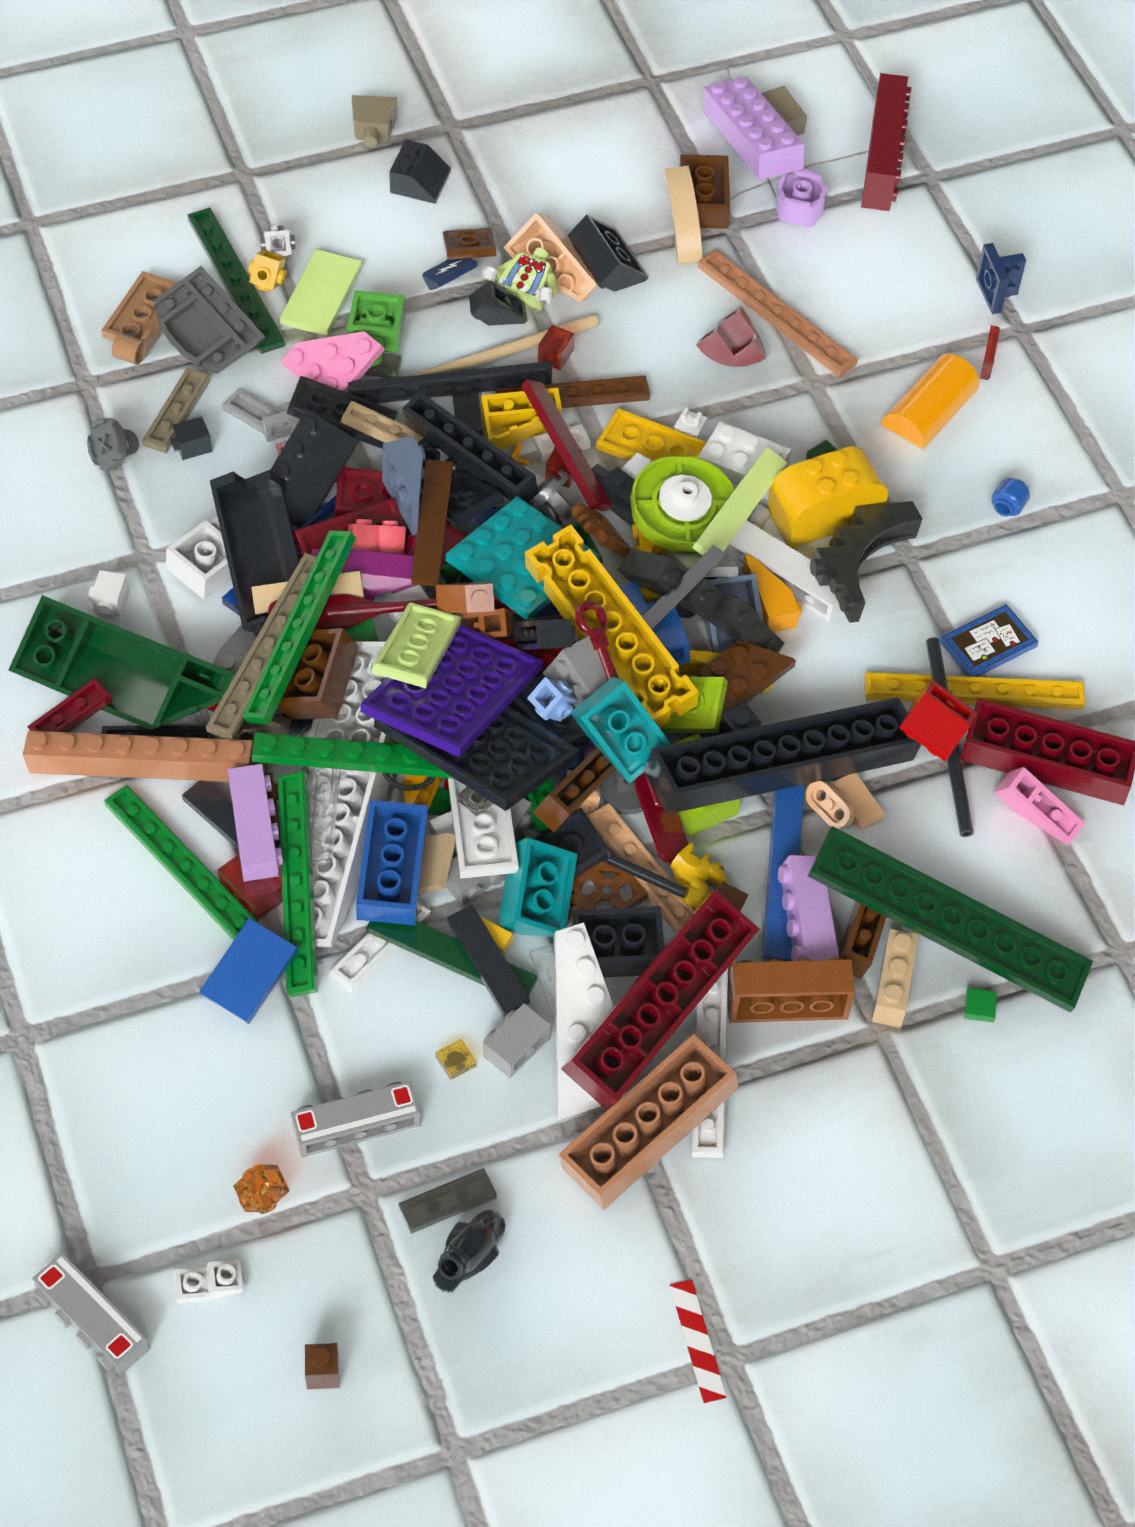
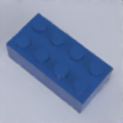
[356,800,428,925]

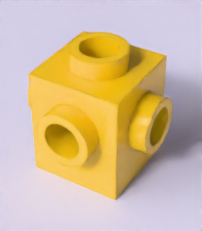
[248,249,286,291]

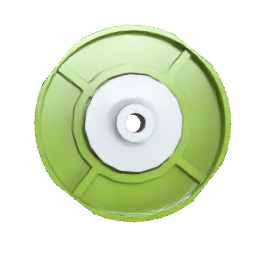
[630,456,734,552]

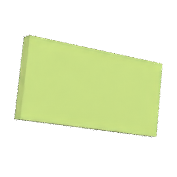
[280,249,362,336]
[372,602,462,688]

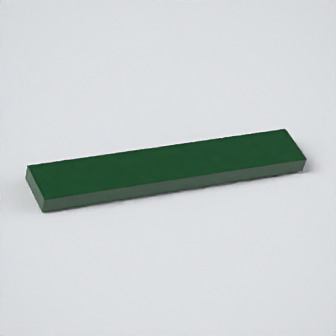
[366,921,538,997]

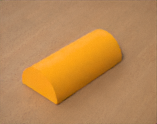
[881,354,979,450]

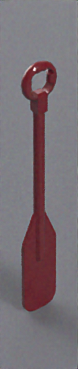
[268,594,516,630]
[575,600,689,864]

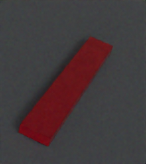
[521,380,612,512]

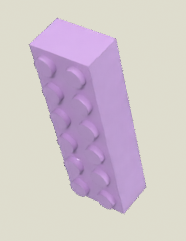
[703,77,804,180]

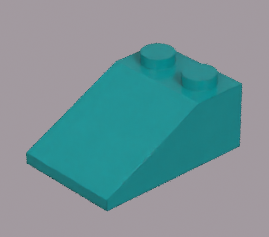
[570,676,671,783]

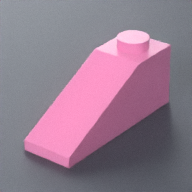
[993,767,1085,845]

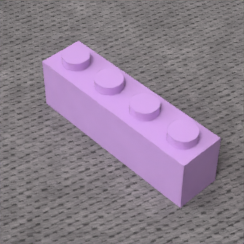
[228,764,283,881]
[778,855,839,961]

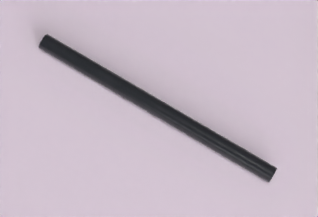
[926,637,974,837]

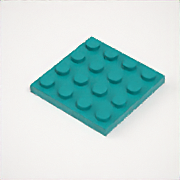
[445,496,599,621]

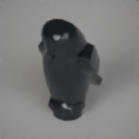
[432,1209,506,1293]

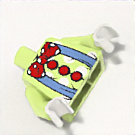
[480,248,558,311]

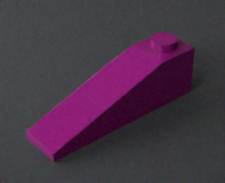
[311,549,416,601]

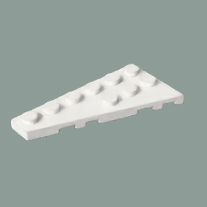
[554,923,640,1122]

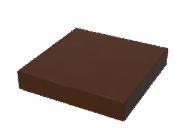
[442,228,497,260]

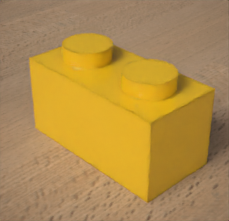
[481,917,514,955]

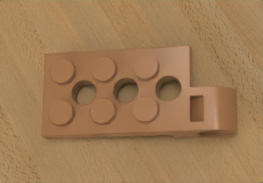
[101,271,177,365]

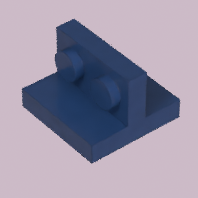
[976,243,1026,315]

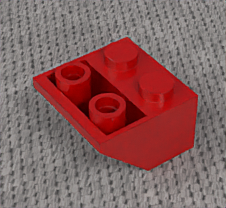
[899,679,977,761]

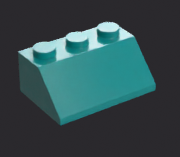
[498,837,577,937]

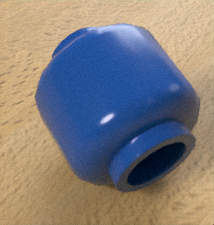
[991,478,1030,517]

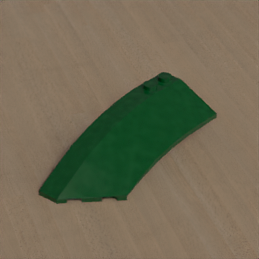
[8,595,236,730]

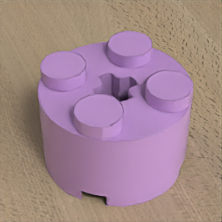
[776,169,827,227]

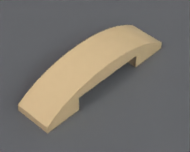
[664,166,702,265]

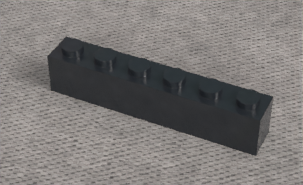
[402,391,539,503]

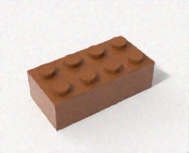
[728,958,855,1023]

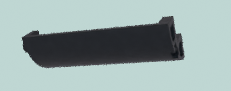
[209,470,300,637]

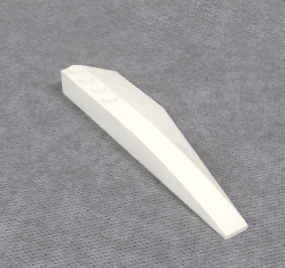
[308,641,395,947]

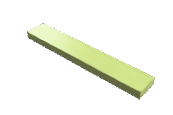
[692,447,788,556]

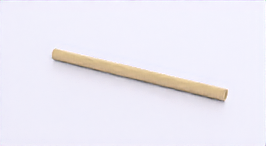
[410,314,599,376]

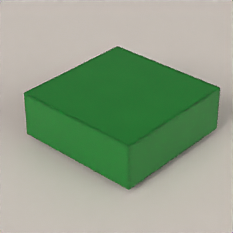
[964,988,997,1023]

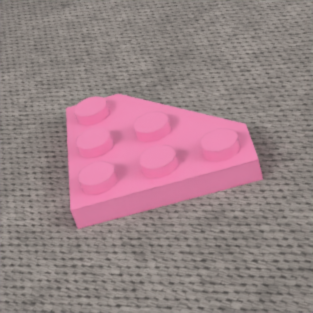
[281,332,385,393]

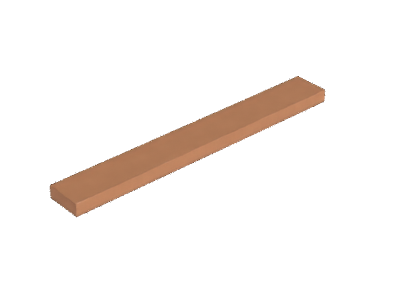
[698,249,858,378]

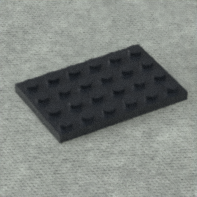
[374,706,579,811]

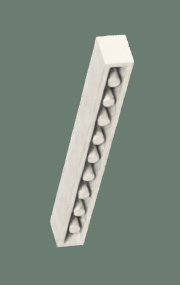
[621,452,840,621]

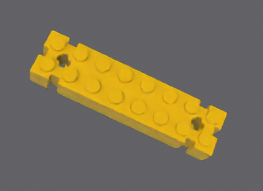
[525,525,699,729]

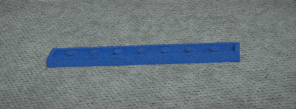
[761,784,805,961]

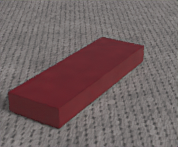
[27,678,113,733]

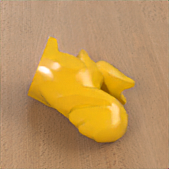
[670,843,728,908]

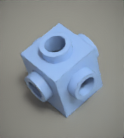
[527,677,578,721]

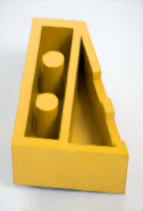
[480,388,562,450]

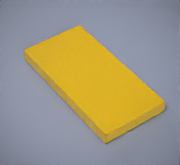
[596,408,707,461]

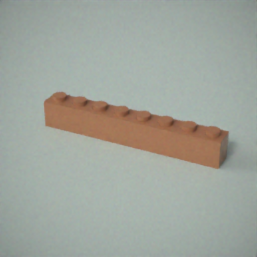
[23,731,256,782]

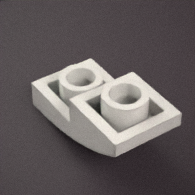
[173,1260,243,1304]

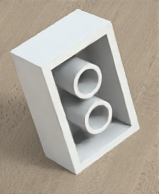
[698,421,791,504]

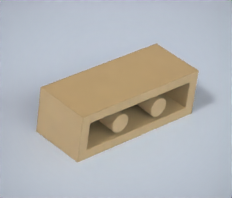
[872,929,919,1028]

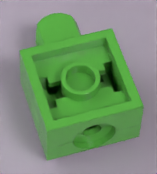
[347,290,405,366]

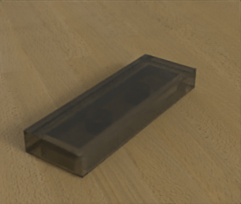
[398,1168,497,1234]

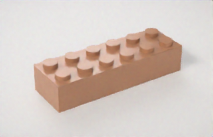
[558,1034,738,1210]

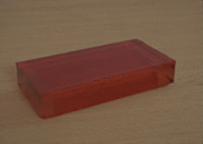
[980,325,1000,380]

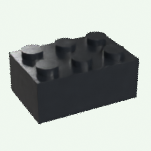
[571,906,664,977]

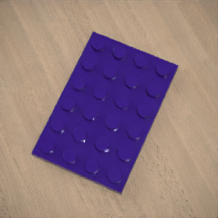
[360,625,543,757]

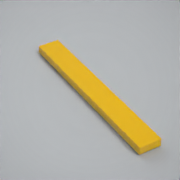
[864,672,1086,709]

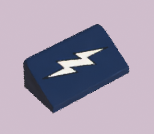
[422,258,478,291]

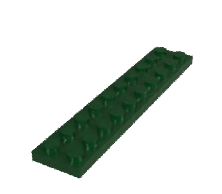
[807,826,1093,1013]

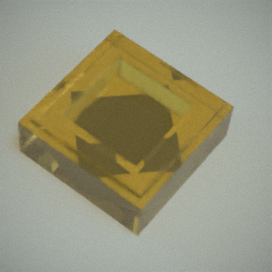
[435,1039,477,1080]

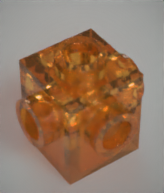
[233,1164,290,1214]

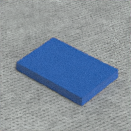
[199,918,299,1024]

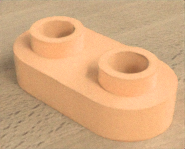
[806,781,855,829]

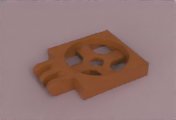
[571,502,631,558]
[568,853,648,919]

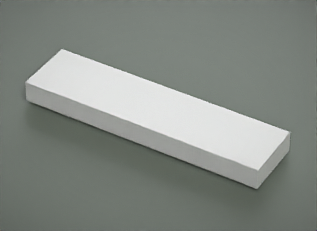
[329,901,431,992]

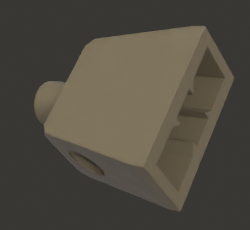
[352,95,397,147]

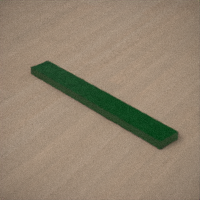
[187,207,285,354]

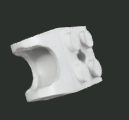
[166,517,231,600]

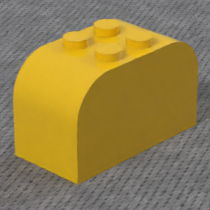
[767,446,888,549]

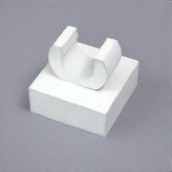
[674,407,708,439]

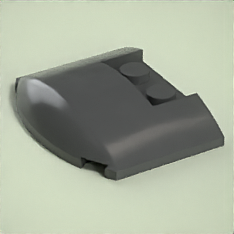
[153,266,265,374]

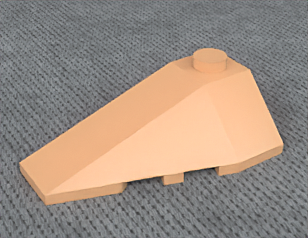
[504,212,598,302]

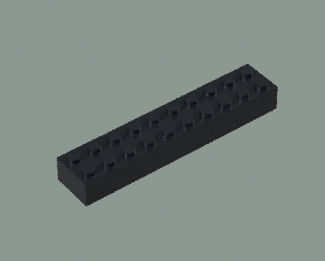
[644,697,922,815]

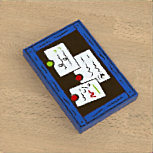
[940,604,1039,677]

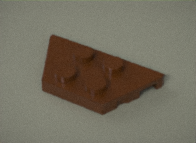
[699,640,796,722]

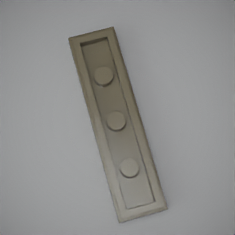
[142,368,211,453]

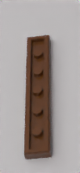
[495,375,650,408]
[411,460,453,586]

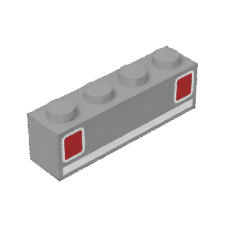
[291,1081,420,1158]
[32,1253,150,1376]

